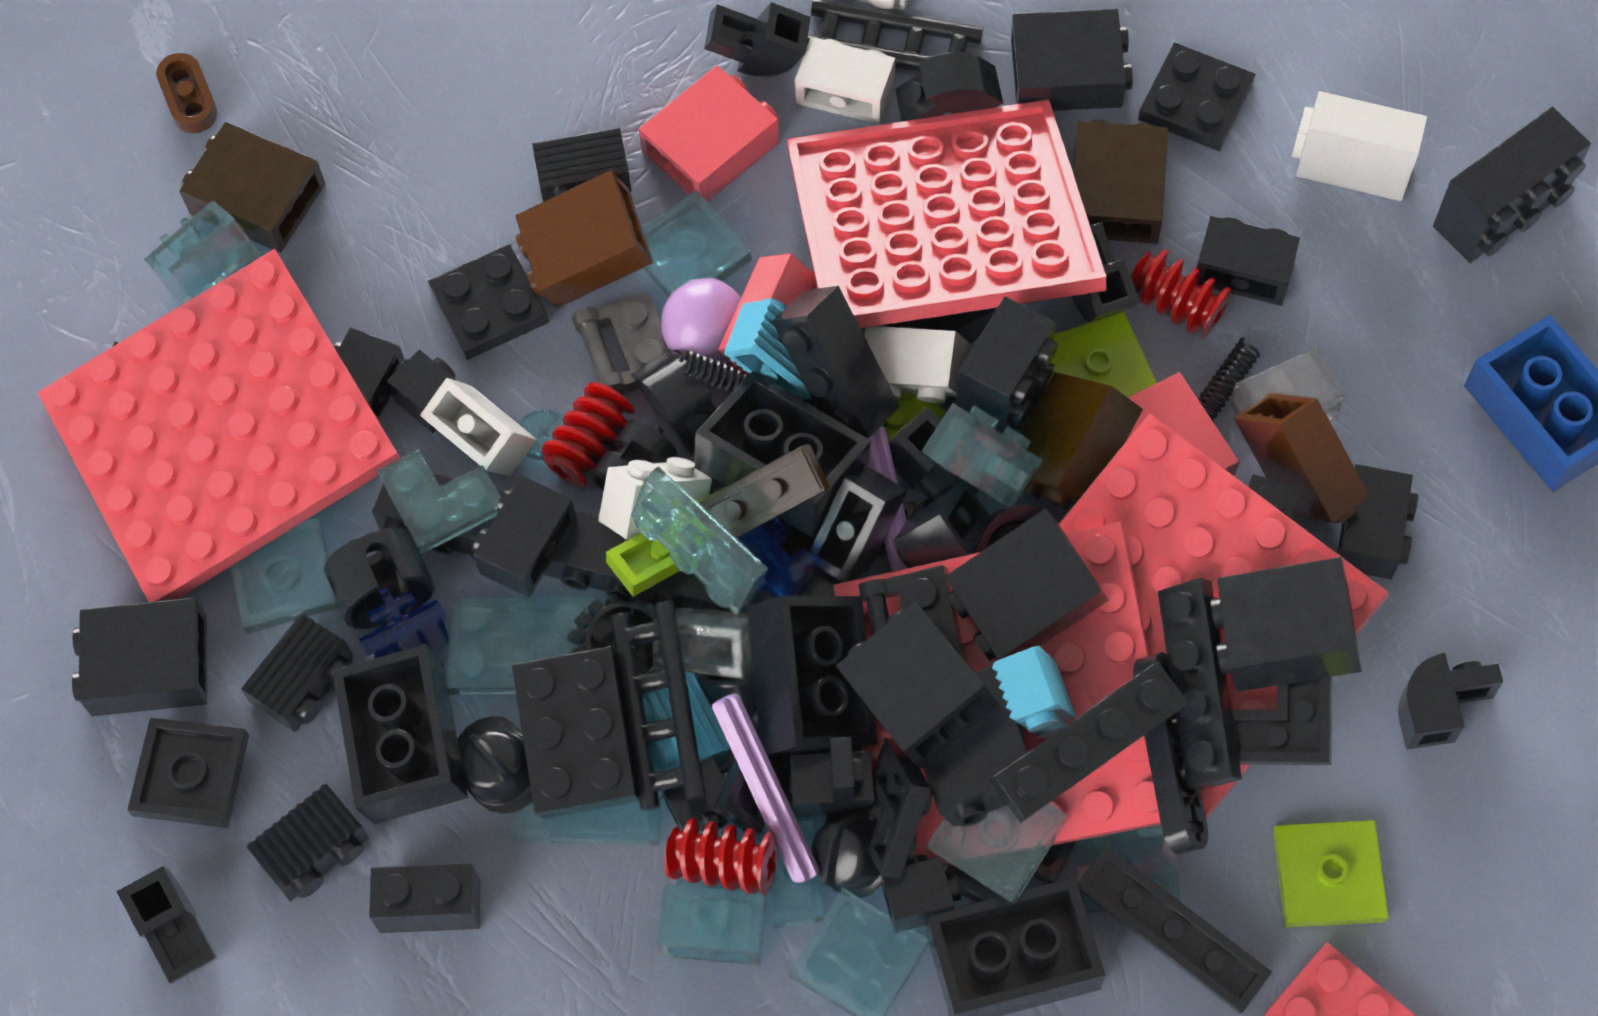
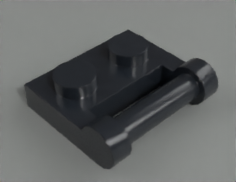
[858,565,966,662]

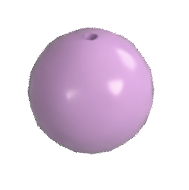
[661,278,741,368]

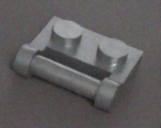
[571,291,668,395]

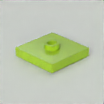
[1051,311,1157,397]
[1272,820,1389,928]

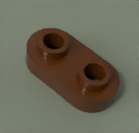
[156,53,217,133]

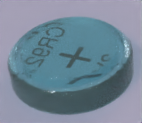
[518,409,563,461]

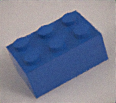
[1464,315,1598,492]

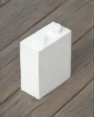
[1292,91,1427,201]

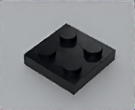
[1138,42,1256,152]
[428,244,549,360]
[127,717,249,828]

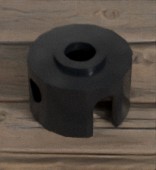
[323,528,435,629]

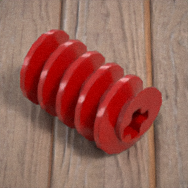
[1131,249,1231,339]
[541,382,636,489]
[664,818,777,897]

